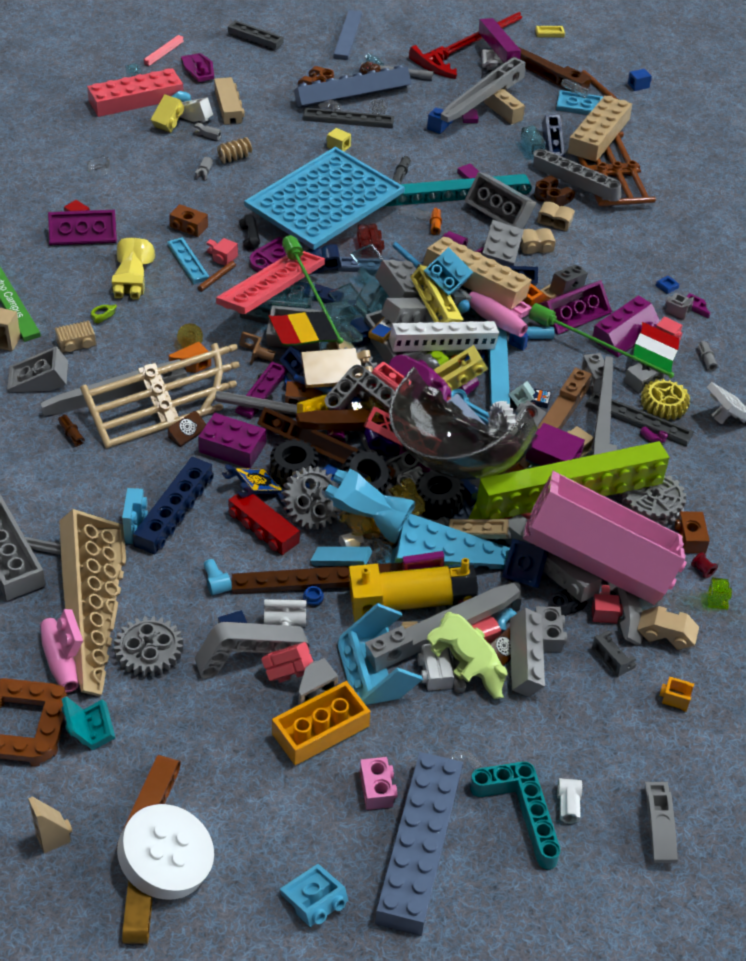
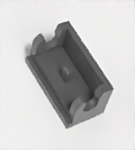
[592,630,636,677]

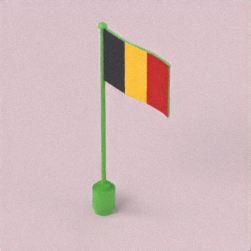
[268,235,344,346]

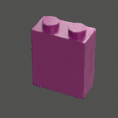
[525,423,585,466]

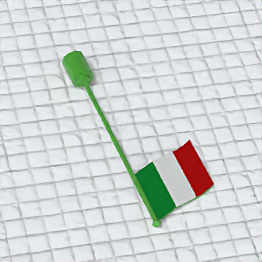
[529,303,679,378]

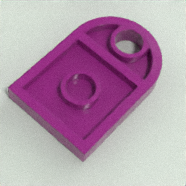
[250,237,286,272]

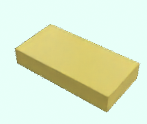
[535,26,565,37]

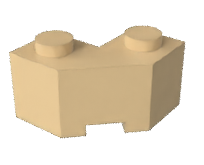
[637,606,699,650]

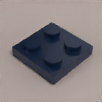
[502,538,548,588]

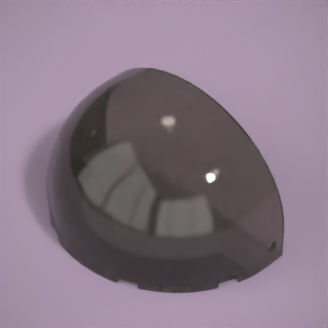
[389,367,538,480]

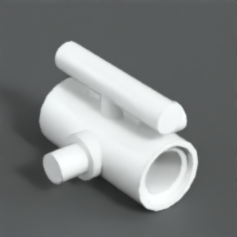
[264,599,306,627]

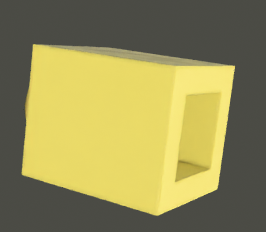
[326,128,351,152]

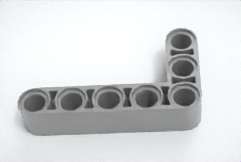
[325,364,424,429]
[195,622,310,679]

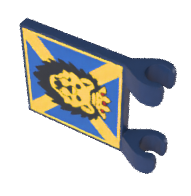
[222,464,284,498]

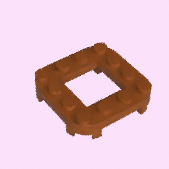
[0,678,67,766]

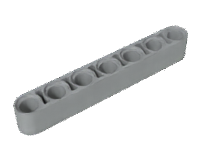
[533,149,621,201]

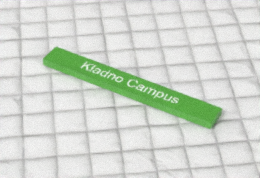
[0,267,41,342]

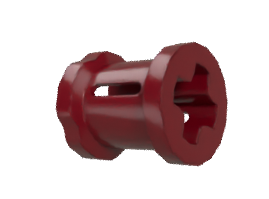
[691,552,718,578]

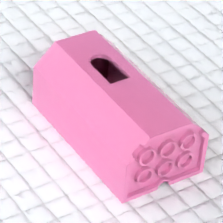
[522,471,687,605]

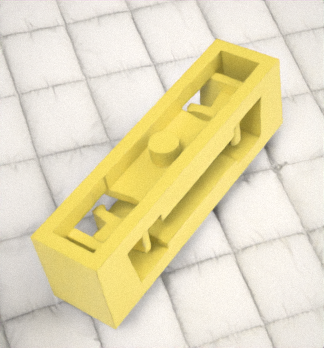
[410,265,463,323]
[421,345,488,403]

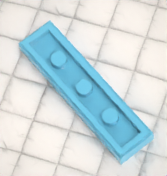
[167,237,209,284]

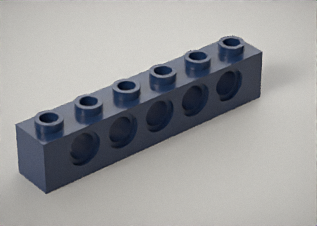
[133,457,214,555]

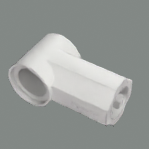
[557,778,582,824]

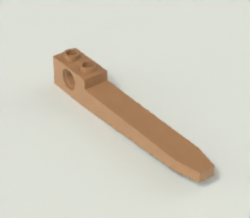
[517,367,592,469]

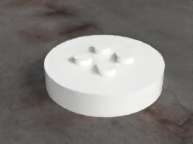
[117,804,214,900]

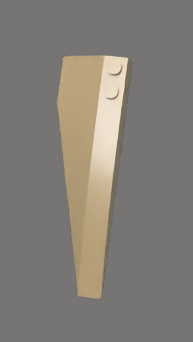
[59,509,126,696]

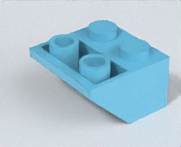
[424,247,473,296]

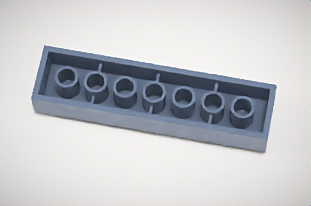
[375,752,463,936]

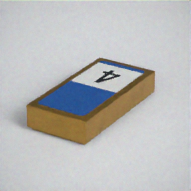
[368,317,392,344]

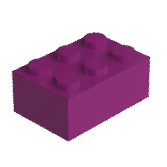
[198,413,266,468]

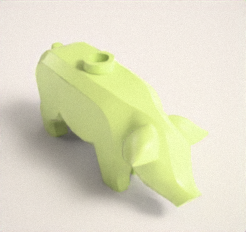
[427,612,508,699]

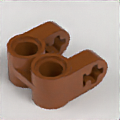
[298,66,334,85]

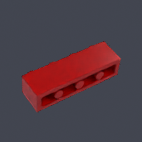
[228,493,300,555]

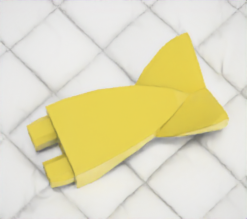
[112,238,155,299]

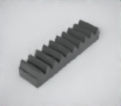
[228,20,284,51]

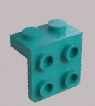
[61,696,116,750]

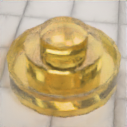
[177,323,203,348]

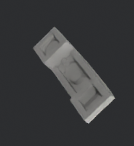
[608,582,643,646]

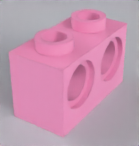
[359,757,398,810]

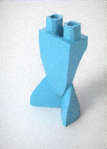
[325,469,415,544]

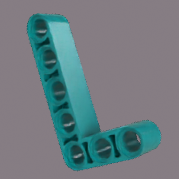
[470,762,561,870]

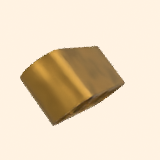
[122,880,153,944]

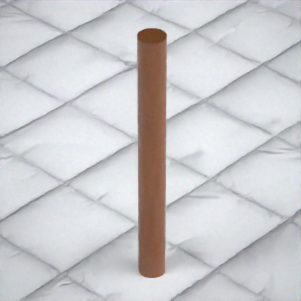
[582,70,619,100]

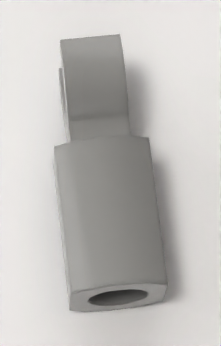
[194,123,221,140]
[195,157,213,180]

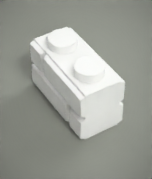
[417,644,454,691]

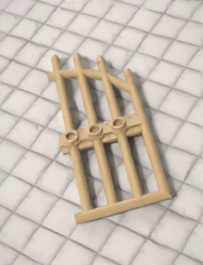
[80,343,240,449]

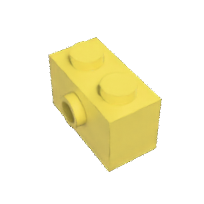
[151,94,185,133]

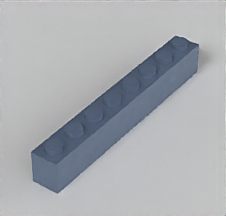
[294,65,412,107]

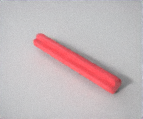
[144,35,184,66]

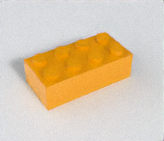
[272,681,371,766]

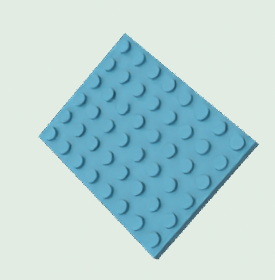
[244,146,405,250]

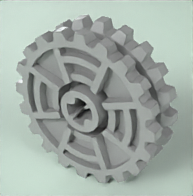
[622,475,686,527]

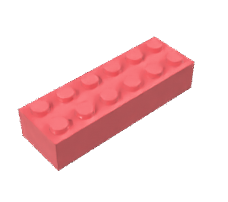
[87,68,184,117]

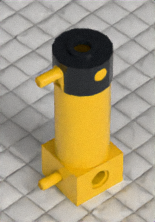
[349,558,478,623]

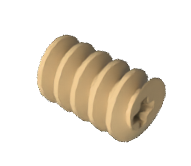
[217,137,252,164]

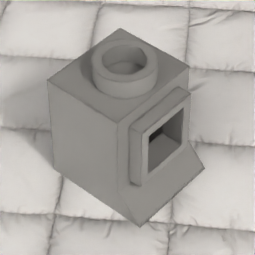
[665,293,694,320]

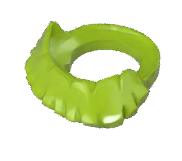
[91,304,117,324]

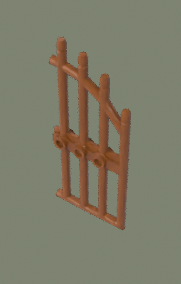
[577,131,656,206]

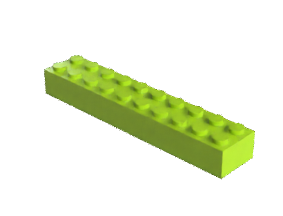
[476,441,670,519]

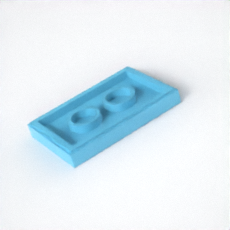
[556,90,603,115]

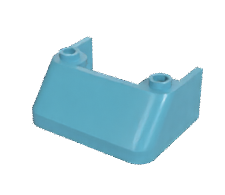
[338,603,423,705]

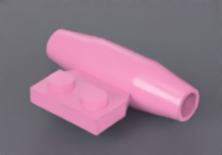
[469,291,532,337]
[40,609,83,693]

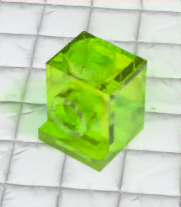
[707,577,732,610]

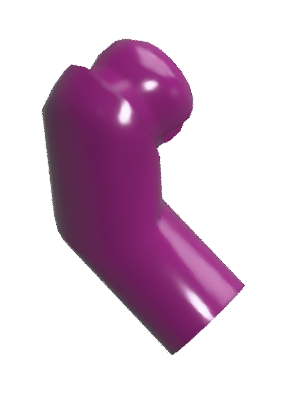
[639,426,668,444]

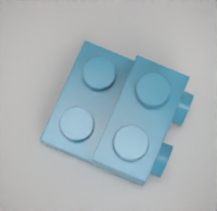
[122,488,148,544]
[280,864,349,927]

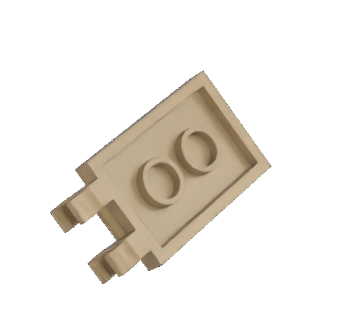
[301,348,373,388]

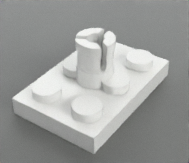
[707,382,746,424]

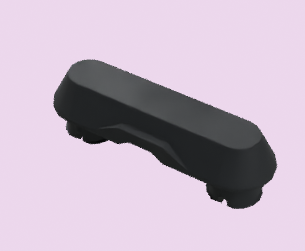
[239,215,260,250]

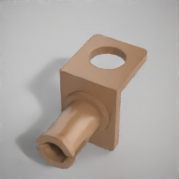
[239,331,276,365]

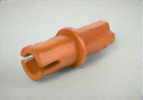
[430,208,442,235]

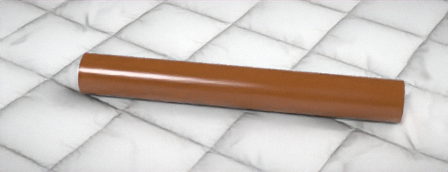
[197,261,236,292]

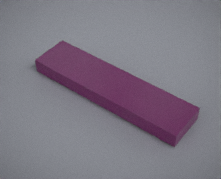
[235,362,288,419]

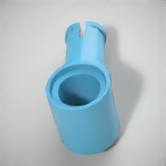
[204,559,232,596]

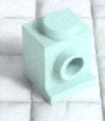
[509,381,535,407]

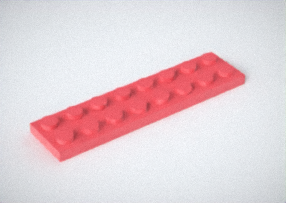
[216,251,325,314]

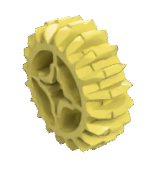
[641,379,690,421]

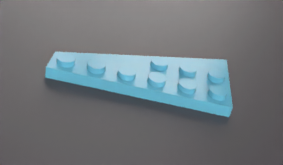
[394,514,510,569]

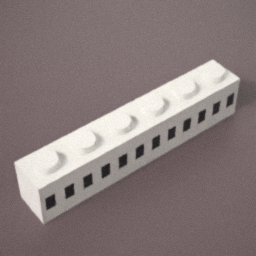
[389,321,499,352]

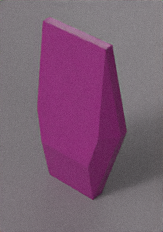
[181,53,214,82]

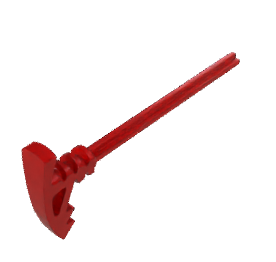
[409,12,522,79]

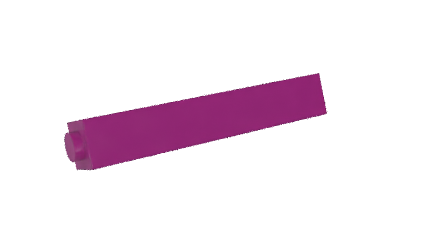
[479,18,521,63]

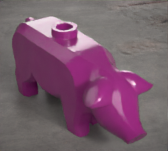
[389,354,452,408]

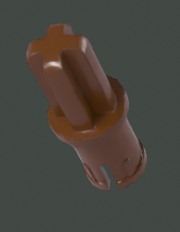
[58,414,85,447]

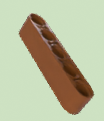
[117,755,181,846]

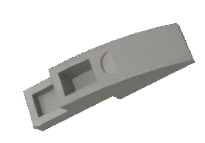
[645,782,678,863]

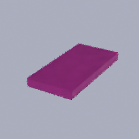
[48,209,117,245]

